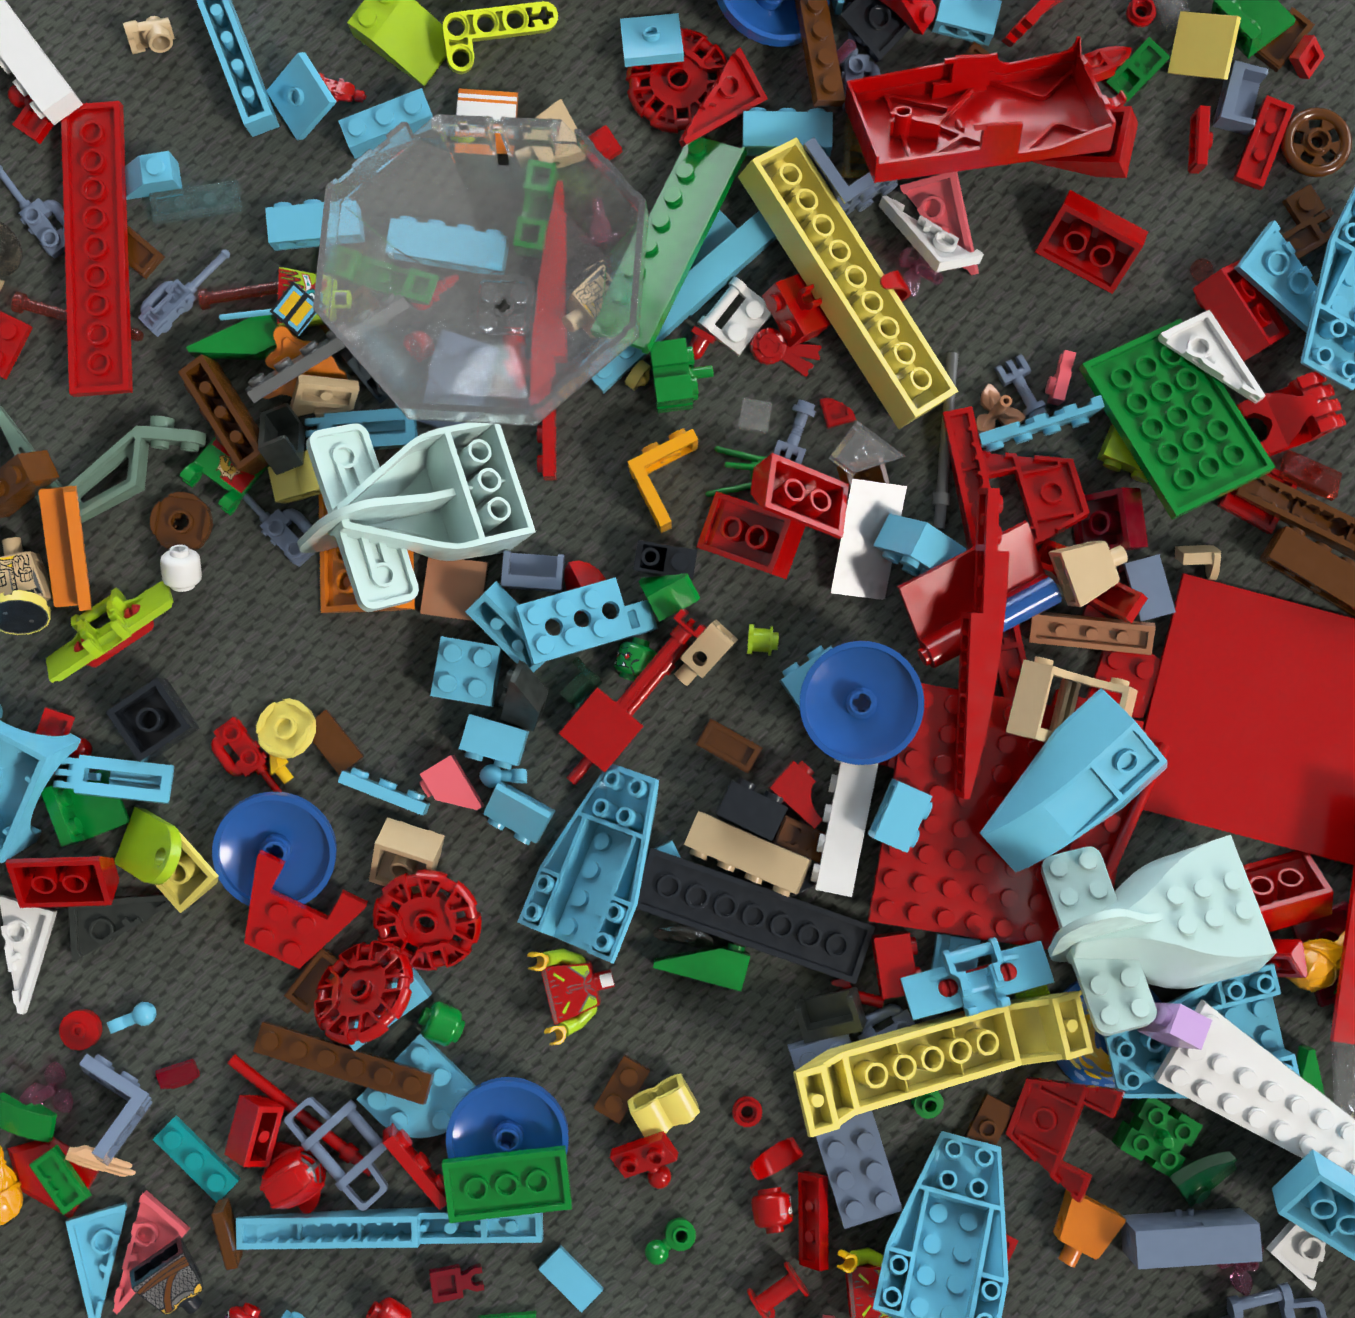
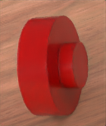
[59,1009,102,1050]

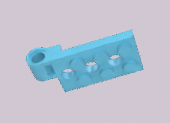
[514,577,658,666]

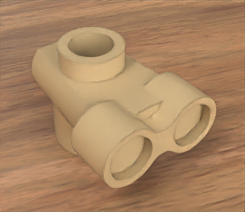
[123,16,175,54]

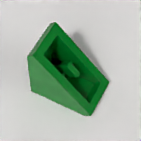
[639,573,700,622]

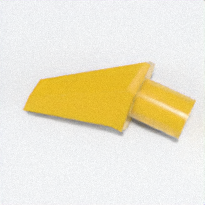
[269,754,294,784]

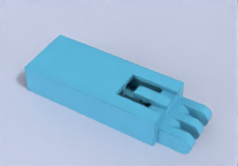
[304,407,418,450]
[53,755,174,804]

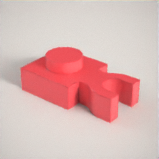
[1045,350,1076,406]

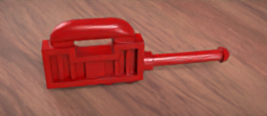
[211,717,282,792]

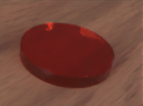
[1190,258,1214,281]

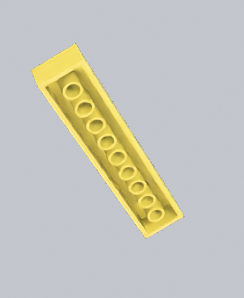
[738,137,958,429]

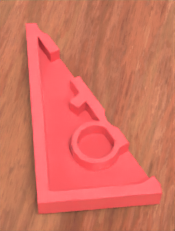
[900,172,979,275]
[113,1190,190,1314]

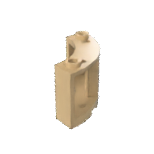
[1006,656,1138,743]

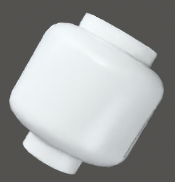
[160,545,202,592]

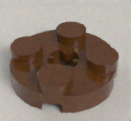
[150,492,213,550]

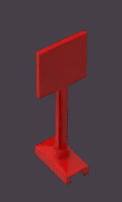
[559,609,707,772]

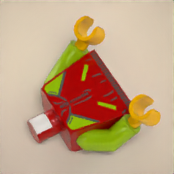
[527,948,615,1046]
[837,1247,892,1318]

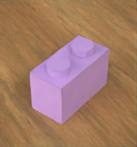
[1137,1002,1212,1050]

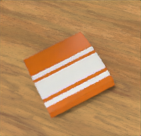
[455,88,518,155]

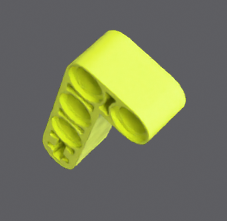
[442,1,558,74]

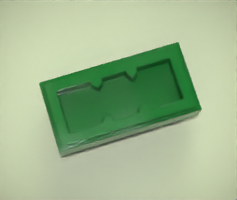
[29,1145,92,1215]

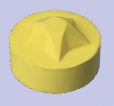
[625,360,651,391]

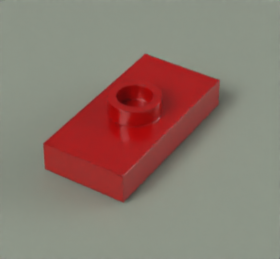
[1188,105,1213,174]

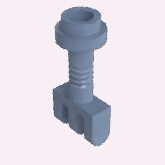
[994,354,1047,418]
[774,399,816,464]

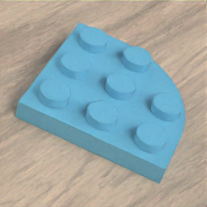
[356,1033,476,1138]

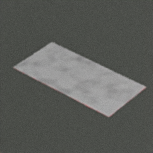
[831,479,907,600]

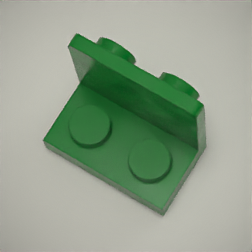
[1211,0,1296,59]
[41,770,130,847]

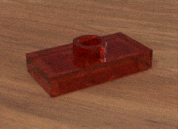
[1278,450,1342,501]

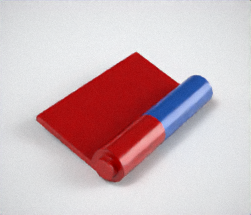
[897,521,1062,669]

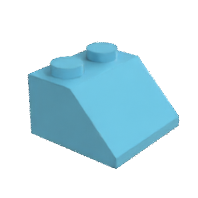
[483,782,555,845]

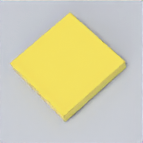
[1168,11,1241,80]

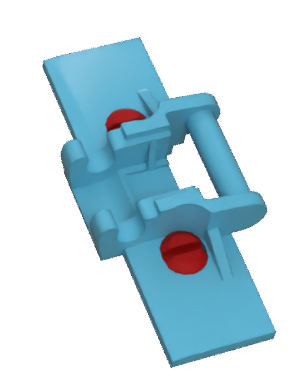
[900,937,1054,1021]

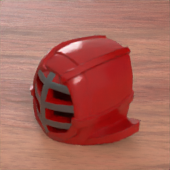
[260,1141,326,1214]

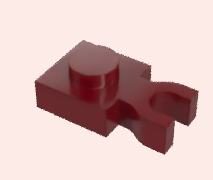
[429,1264,484,1304]

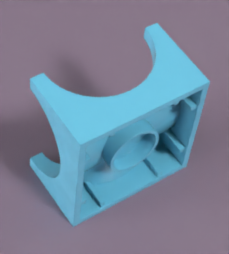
[0,720,81,863]

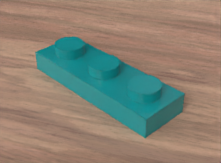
[153,1115,241,1203]

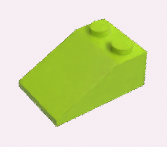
[347,0,455,86]

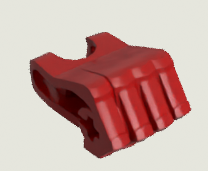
[1236,372,1346,457]

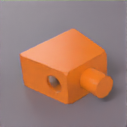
[1053,1189,1126,1268]

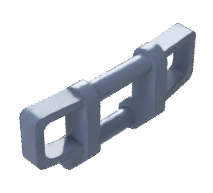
[284,1097,388,1211]
[1221,1282,1327,1318]

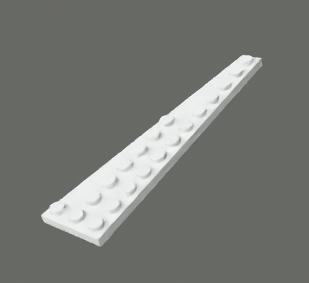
[1154,999,1355,1176]

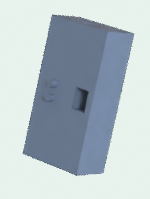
[1121,1208,1263,1269]

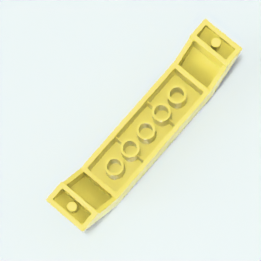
[793,991,1094,1137]

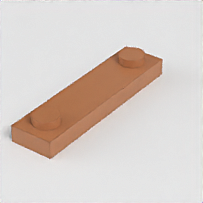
[1029,612,1156,655]

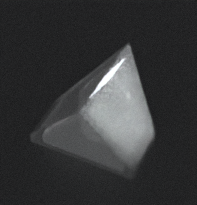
[829,420,906,476]

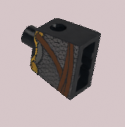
[129,1236,204,1315]

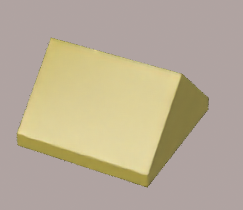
[156,832,219,913]

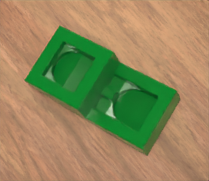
[1106,37,1170,102]
[0,1092,57,1142]

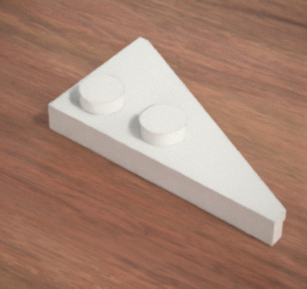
[879,196,984,272]
[1158,310,1266,403]
[0,895,57,1015]
[1266,1221,1326,1291]

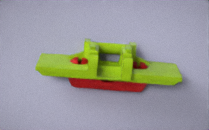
[46,581,174,683]

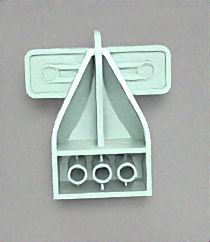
[297,417,536,612]
[1041,835,1277,1036]

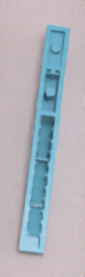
[583,211,777,393]
[236,1207,543,1250]

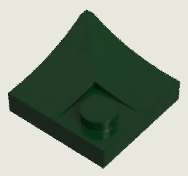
[1170,1151,1237,1207]

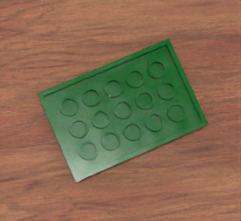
[1079,319,1276,520]

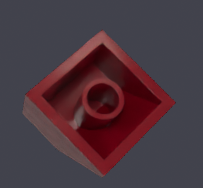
[1073,487,1148,551]

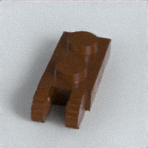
[1282,208,1336,260]

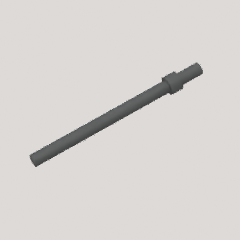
[932,352,959,530]

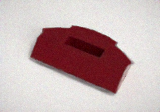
[155,1058,200,1089]

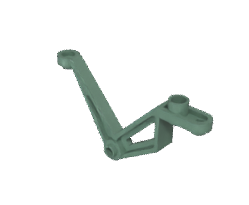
[0,406,206,523]

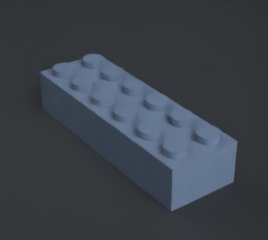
[787,1034,903,1229]

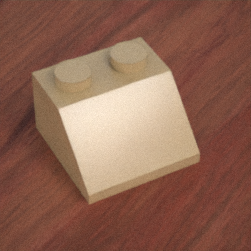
[369,817,445,894]

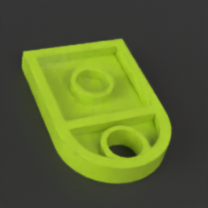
[115,807,182,885]

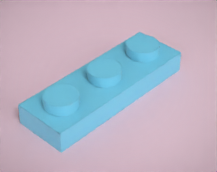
[338,767,430,815]

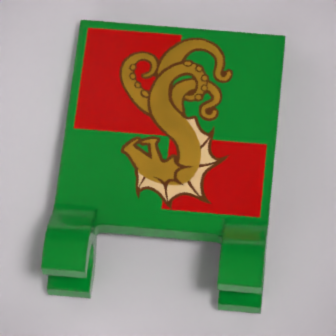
[179,437,269,516]

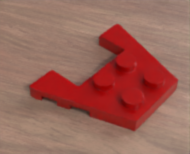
[982,450,1090,547]
[1051,605,1161,718]
[244,850,368,969]
[1006,1077,1125,1203]

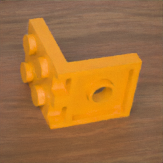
[627,428,698,533]

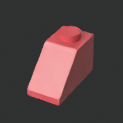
[419,755,485,810]

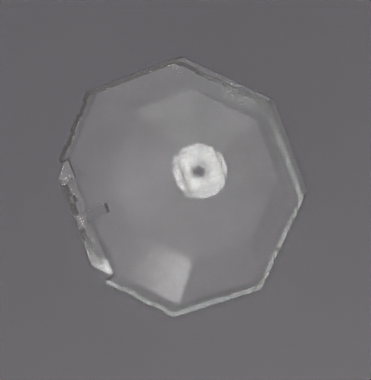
[313,114,649,426]

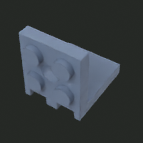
[803,137,898,215]
[79,1054,153,1166]

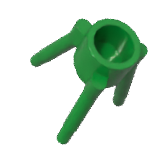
[705,446,767,497]

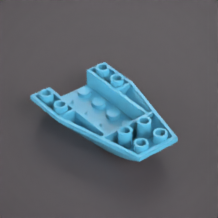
[1300,187,1355,391]
[980,688,1168,872]
[517,764,659,964]
[1104,964,1300,1098]
[872,1131,1009,1318]

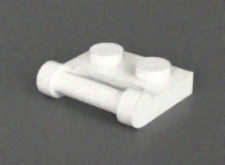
[697,276,772,357]

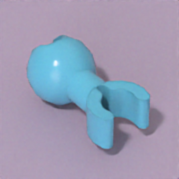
[479,764,527,788]
[106,1002,157,1034]

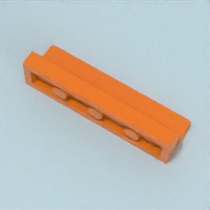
[39,486,92,611]

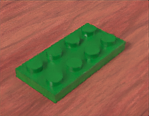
[442,1145,572,1223]

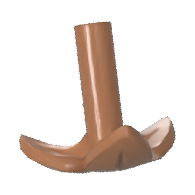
[975,384,1026,433]

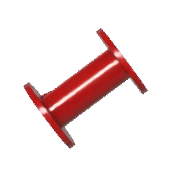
[747,1261,810,1318]

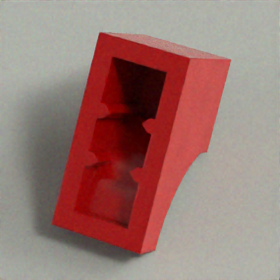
[768,760,823,829]

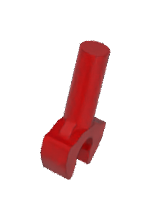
[830,978,884,1009]

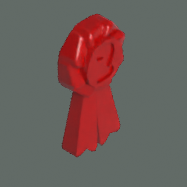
[750,327,822,377]

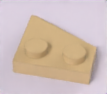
[290,374,359,418]

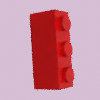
[1035,190,1148,294]
[1192,260,1291,362]
[750,453,849,539]
[1243,850,1334,932]
[5,856,119,908]

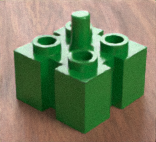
[650,338,714,413]
[1112,1098,1203,1177]

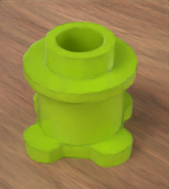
[747,624,779,656]

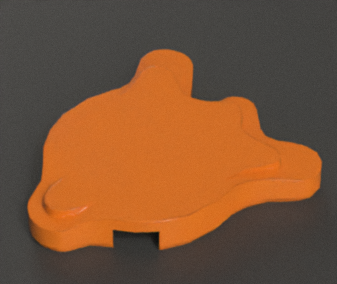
[263,325,348,399]

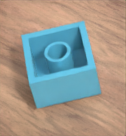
[873,513,967,576]
[430,636,503,707]

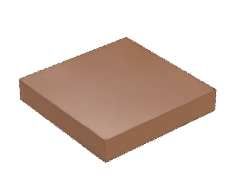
[420,557,488,622]

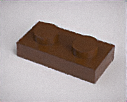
[593,1054,650,1124]

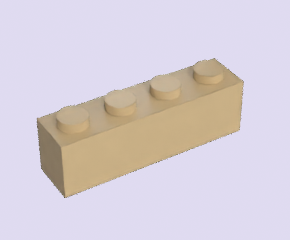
[684,811,812,897]

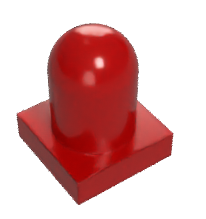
[687,326,716,360]

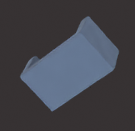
[1212,60,1268,135]
[501,550,565,592]
[1118,554,1176,622]

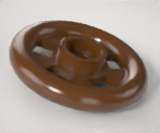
[1281,107,1352,177]

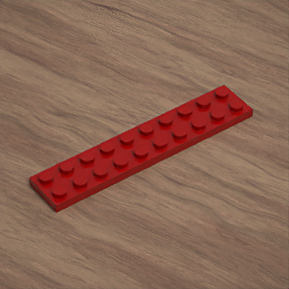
[61,101,133,397]

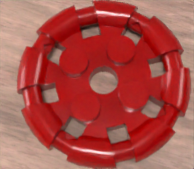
[626,28,728,134]
[373,869,482,971]
[314,940,414,1045]

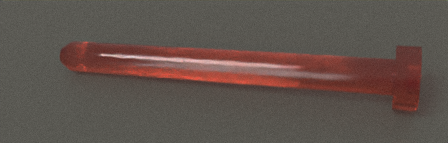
[198,274,330,310]
[11,292,144,342]

